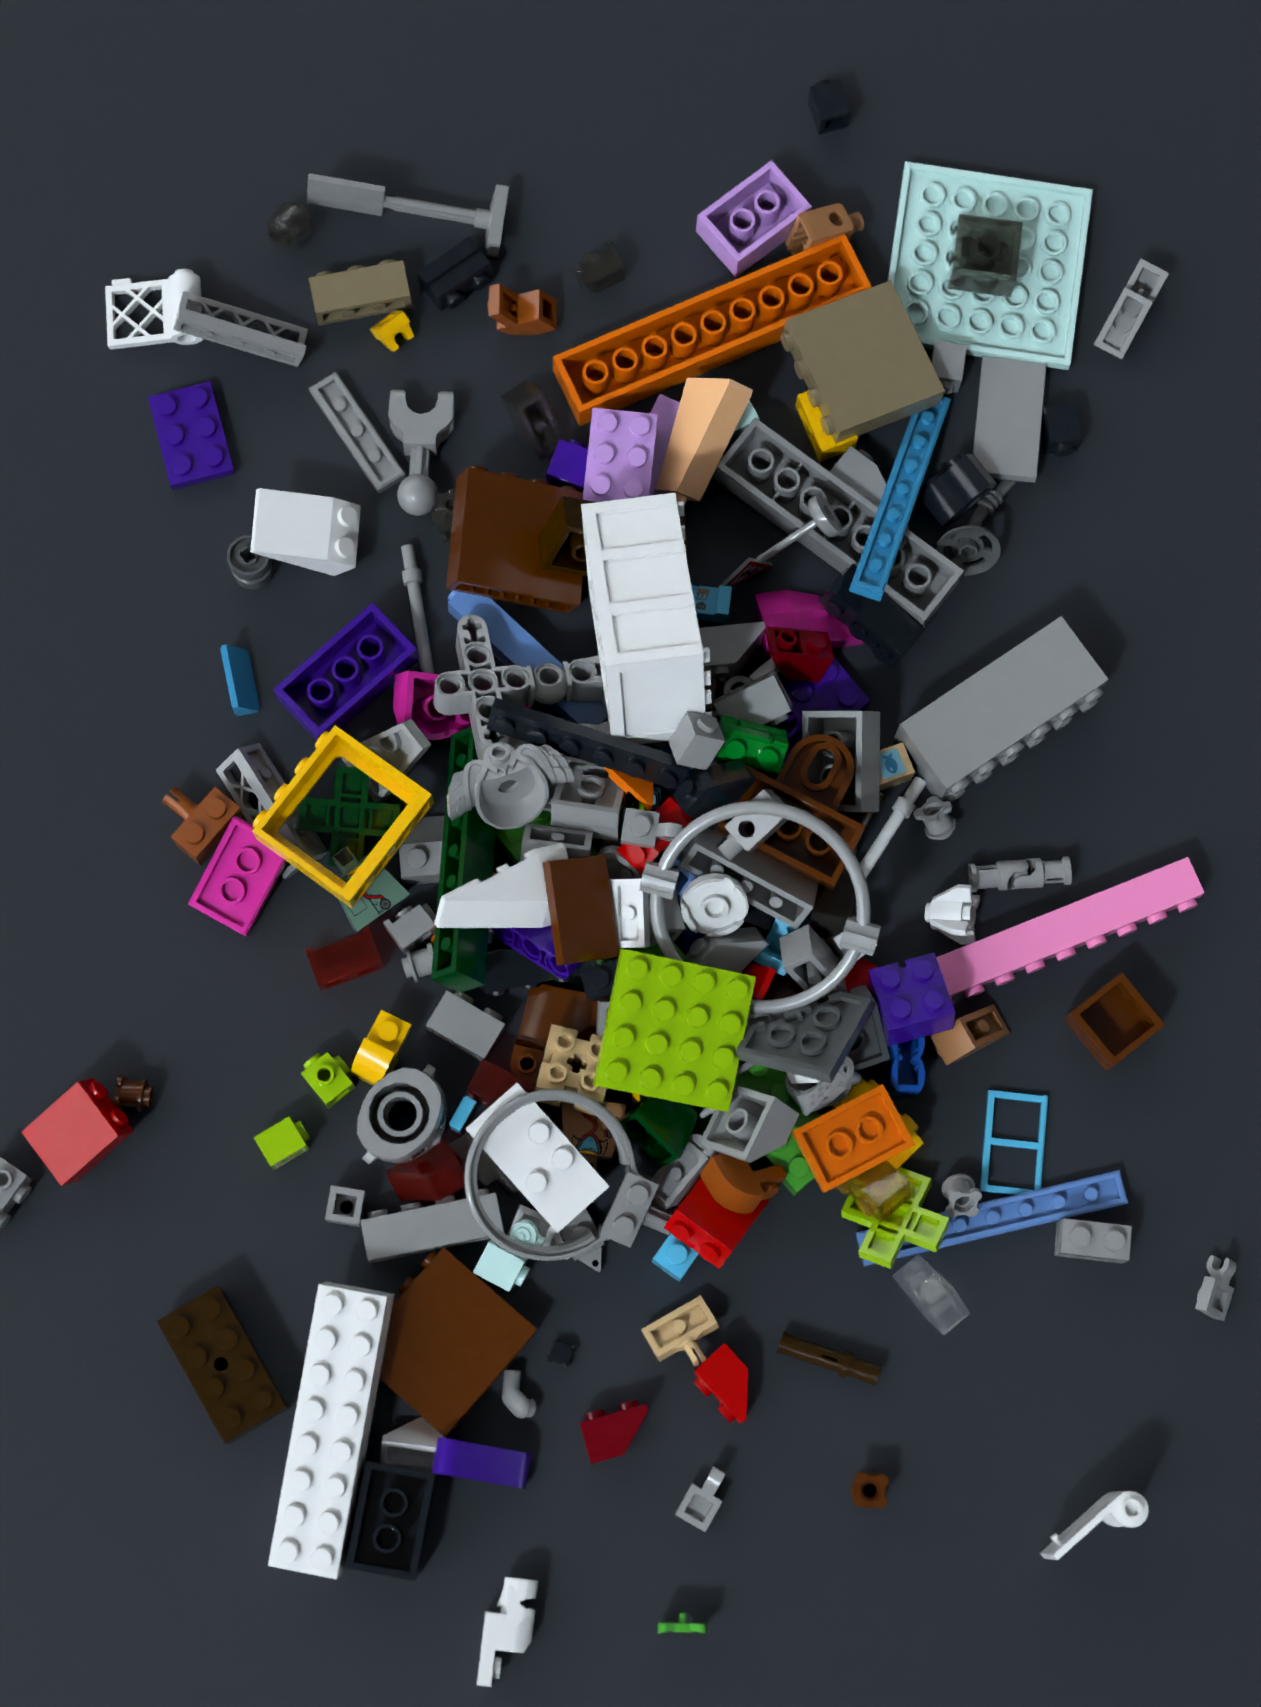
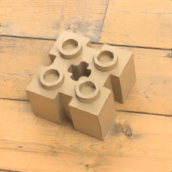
[535,1024,606,1116]

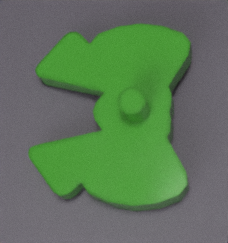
[657,1613,708,1635]

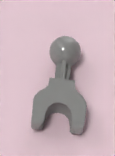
[388,389,454,516]

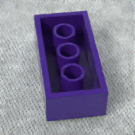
[273,602,419,741]

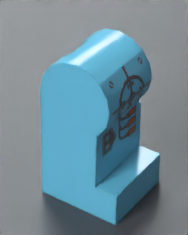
[691,584,732,624]

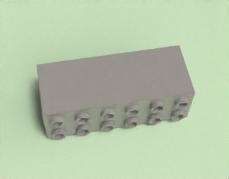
[893,616,1109,803]

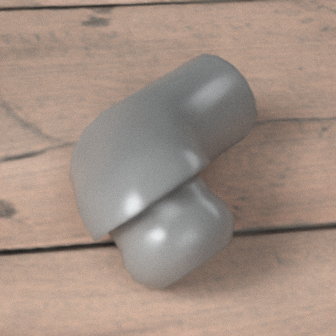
[502,1370,537,1419]

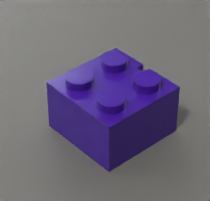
[868,953,955,1046]

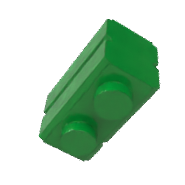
[714,714,788,774]

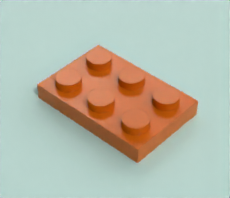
[791,1084,915,1193]

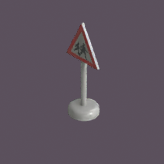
[718,494,842,588]

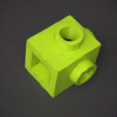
[301,1052,355,1109]

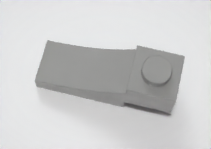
[1094,259,1169,359]

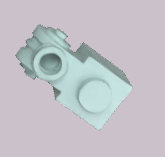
[473,1219,546,1292]

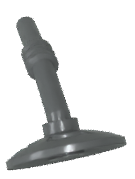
[935,479,1018,576]

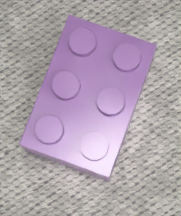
[696,160,812,277]
[583,408,658,502]

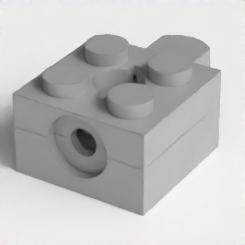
[542,756,629,841]

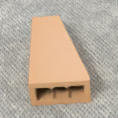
[656,378,753,505]

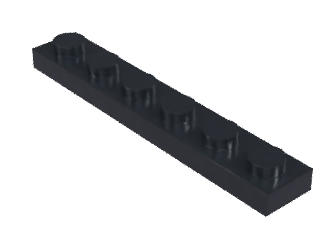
[486,697,689,791]

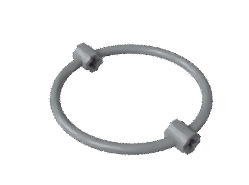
[639,801,881,1014]

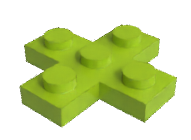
[841,1167,950,1269]

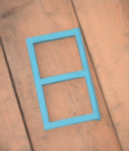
[979,1090,1048,1195]

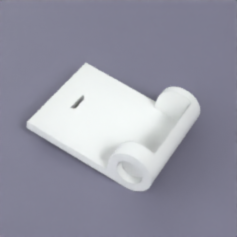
[1040,1491,1149,1560]

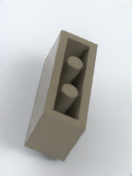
[309,259,412,326]

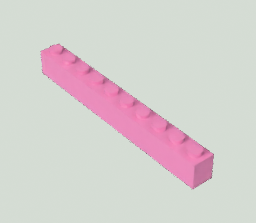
[936,857,1204,1004]

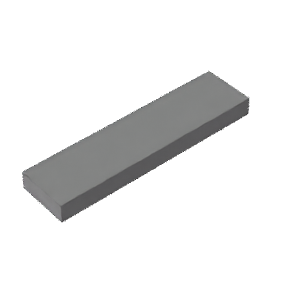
[309,372,406,494]

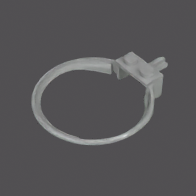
[464,1089,672,1261]

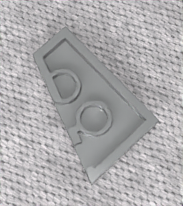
[341,719,431,803]

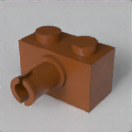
[162,786,245,866]

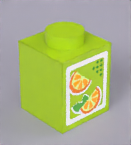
[253,1116,310,1170]

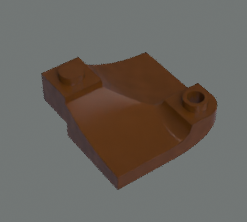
[510,984,611,1102]

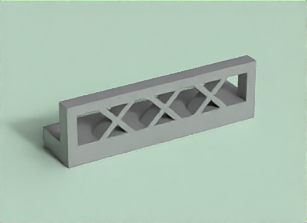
[173,291,308,367]
[216,743,328,879]

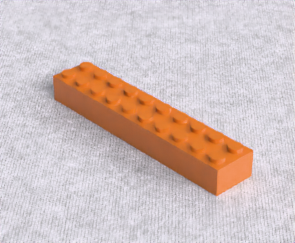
[553,234,872,426]

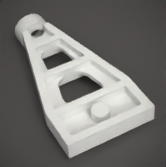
[609,878,650,948]

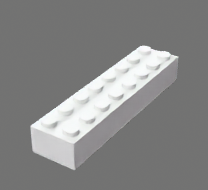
[268,1282,394,1579]

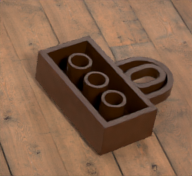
[716,734,866,890]

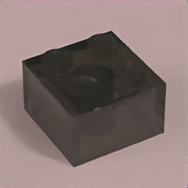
[947,214,1023,297]

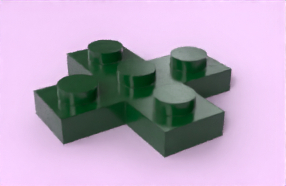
[297,766,400,867]

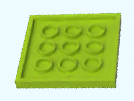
[593,949,756,1112]

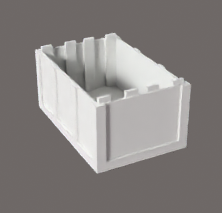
[581,493,712,744]

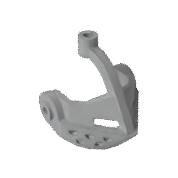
[785,1056,861,1116]

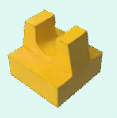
[370,310,414,352]

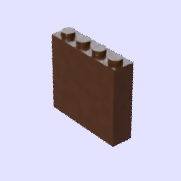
[446,465,583,614]
[380,1247,538,1437]

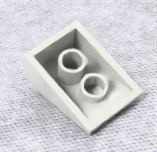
[250,488,361,576]

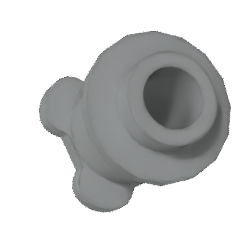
[913,796,957,840]
[401,943,434,982]
[941,1173,982,1217]

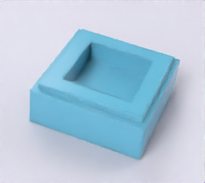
[449,1096,478,1135]

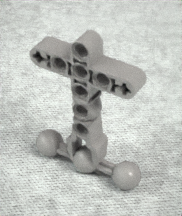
[433,615,670,760]

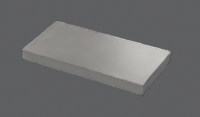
[973,356,1046,483]

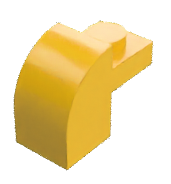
[351,1009,412,1086]

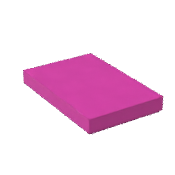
[188,816,287,936]

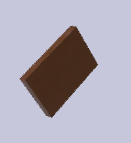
[543,855,619,965]

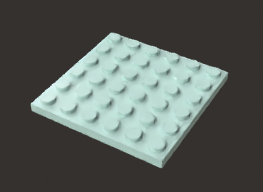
[888,161,1093,370]

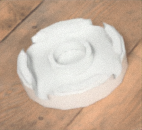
[680,873,749,937]

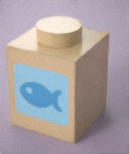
[879,742,915,791]

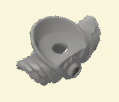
[447,742,575,830]

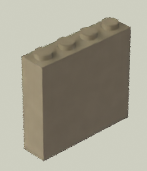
[781,280,945,444]

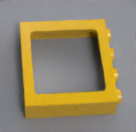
[252,725,434,909]

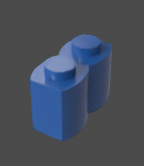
[887,1037,925,1097]

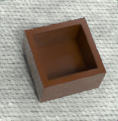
[1063,972,1165,1072]

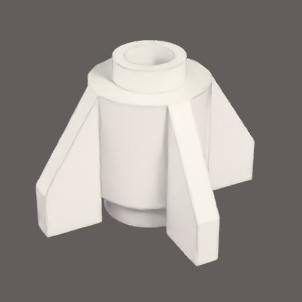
[925,884,980,945]

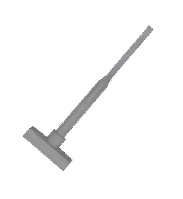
[307,173,509,258]

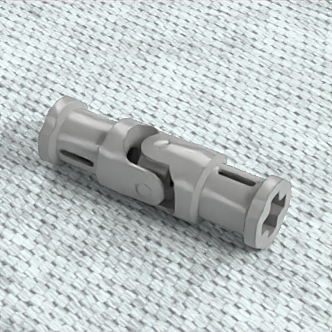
[968,856,1072,892]

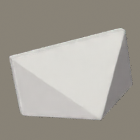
[380,1416,445,1473]

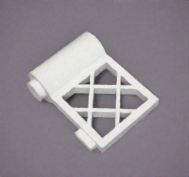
[105,269,203,350]

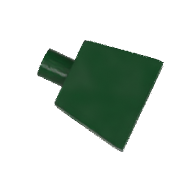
[618,1096,698,1167]

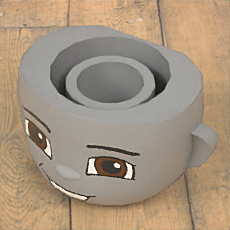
[357,1064,448,1164]

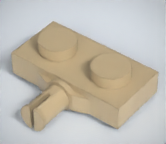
[641,1295,719,1366]

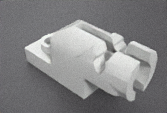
[477,1577,538,1687]

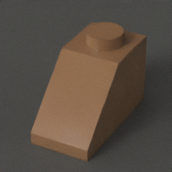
[930,1004,1010,1066]

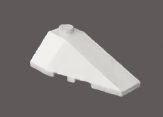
[434,843,568,928]

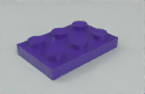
[148,381,235,490]

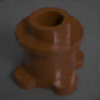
[113,1075,153,1113]
[851,1472,889,1509]

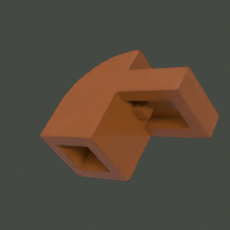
[487,283,557,335]
[700,1153,787,1214]

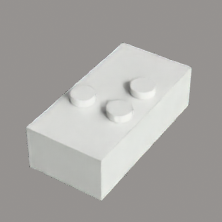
[465,1082,610,1233]

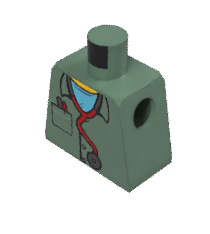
[331,846,410,932]

